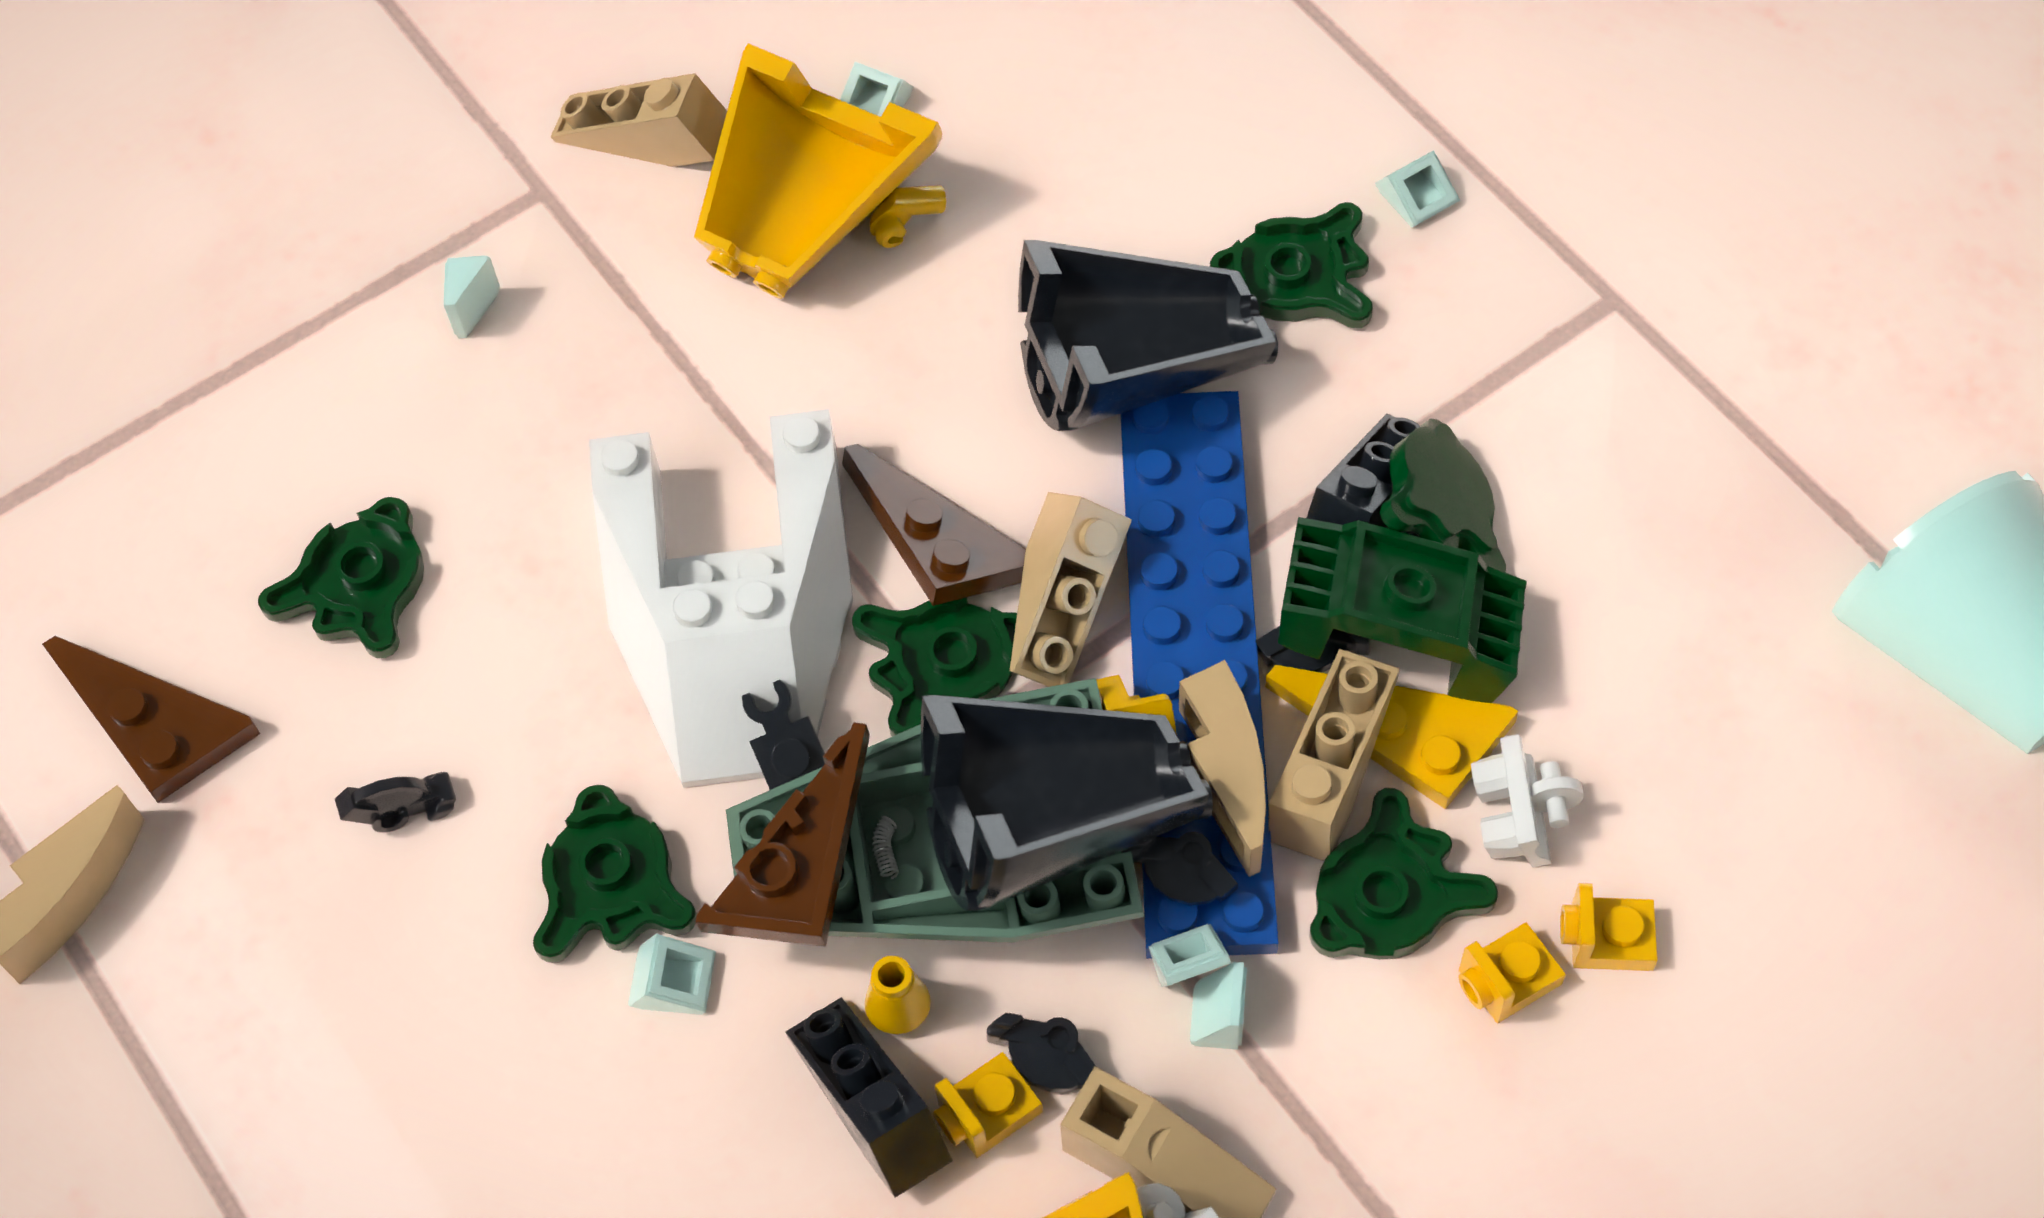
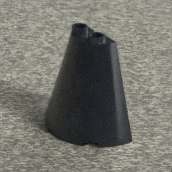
[1018,240,1278,431]
[921,695,1213,911]

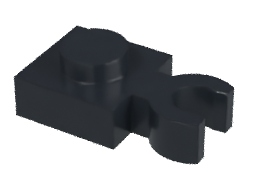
[742,680,825,790]

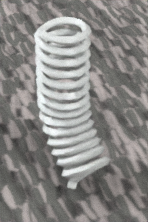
[872,816,899,880]

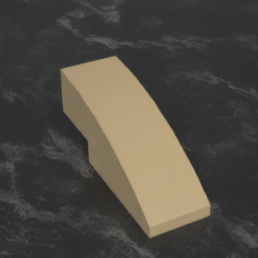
[1179,660,1266,877]
[0,784,145,985]

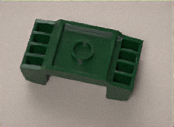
[1278,517,1527,703]

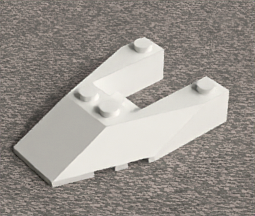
[589,409,853,788]

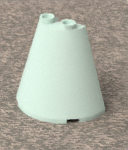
[1832,470,2044,754]

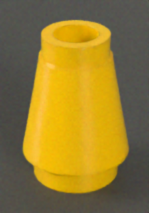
[865,956,931,1034]

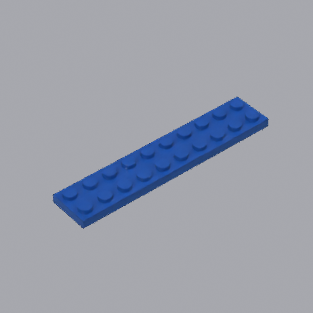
[1120,391,1279,959]

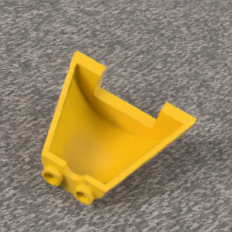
[694,43,942,299]

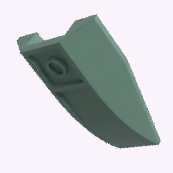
[726,678,1144,943]

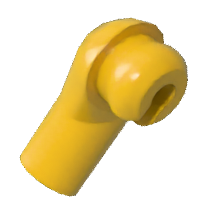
[870,185,946,248]

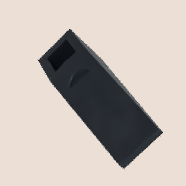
[1306,413,1420,528]
[785,997,953,1198]

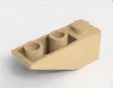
[550,73,727,167]
[1009,492,1132,687]
[1269,649,1400,861]
[1060,1067,1276,1218]

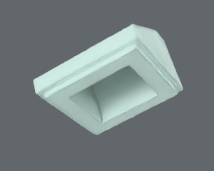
[840,61,914,117]
[1375,150,1460,228]
[443,255,500,339]
[1149,924,1231,987]
[628,934,716,1015]
[1190,962,1247,1050]

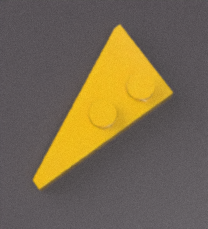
[1265,665,1518,810]

